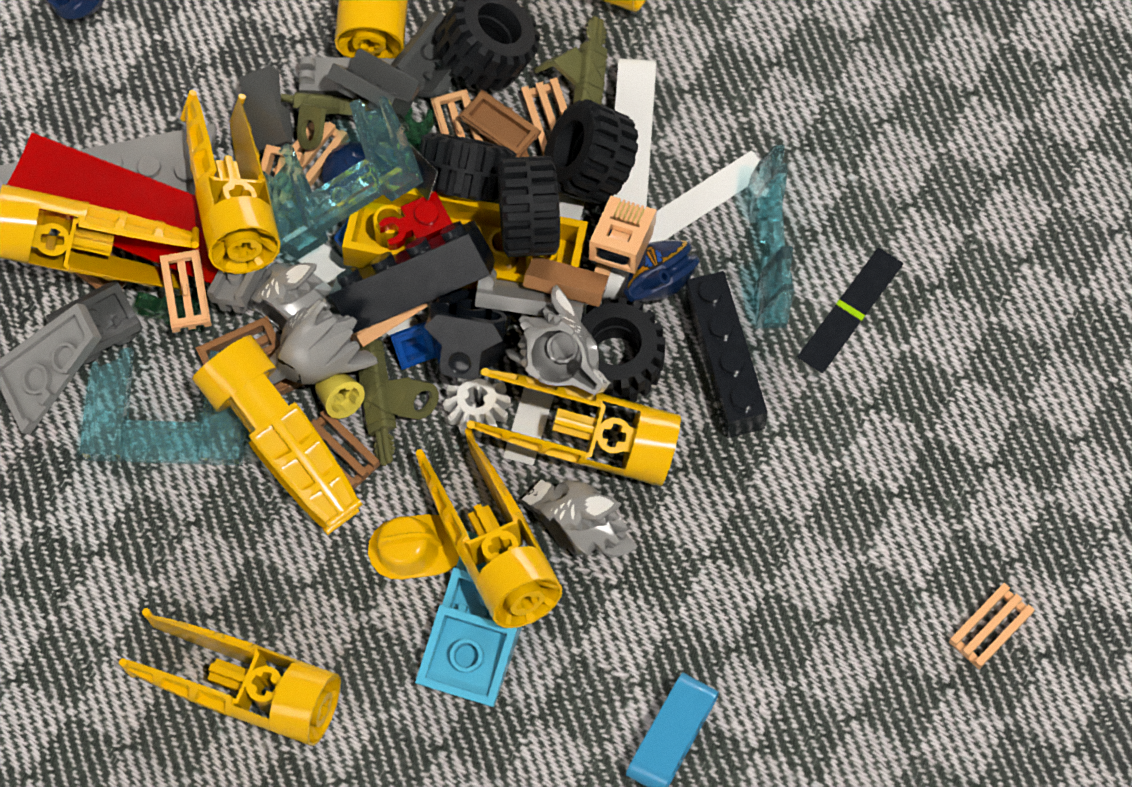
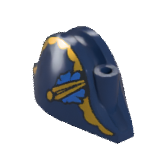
[623,240,700,302]

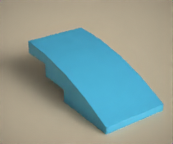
[415,531,522,707]

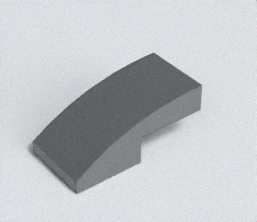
[240,65,292,154]

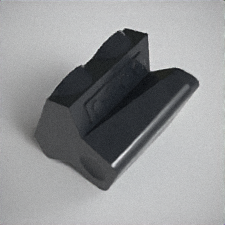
[424,287,515,380]

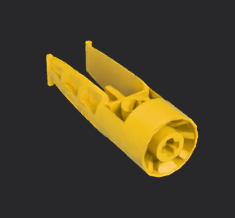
[334,0,408,58]
[180,90,281,274]
[0,184,199,296]
[192,335,363,535]
[466,368,681,486]
[416,428,562,628]
[119,608,341,746]

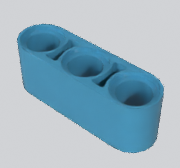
[626,672,719,787]

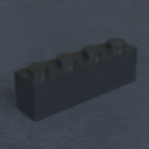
[329,220,496,334]
[685,271,768,438]

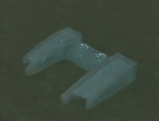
[262,96,424,260]
[747,145,794,329]
[79,348,245,466]

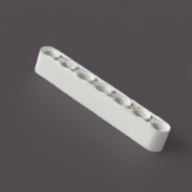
[602,58,656,301]

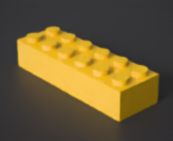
[342,177,588,290]

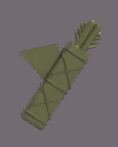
[533,16,608,105]
[281,92,388,150]
[358,339,439,466]

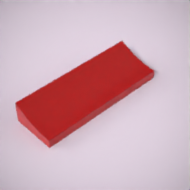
[6,132,219,284]

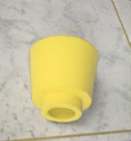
[315,373,365,419]

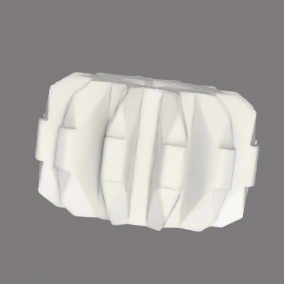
[443,376,511,438]

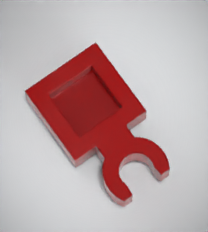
[378,191,452,250]

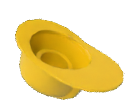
[368,514,459,580]

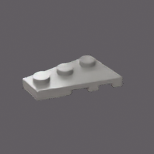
[0,303,102,434]

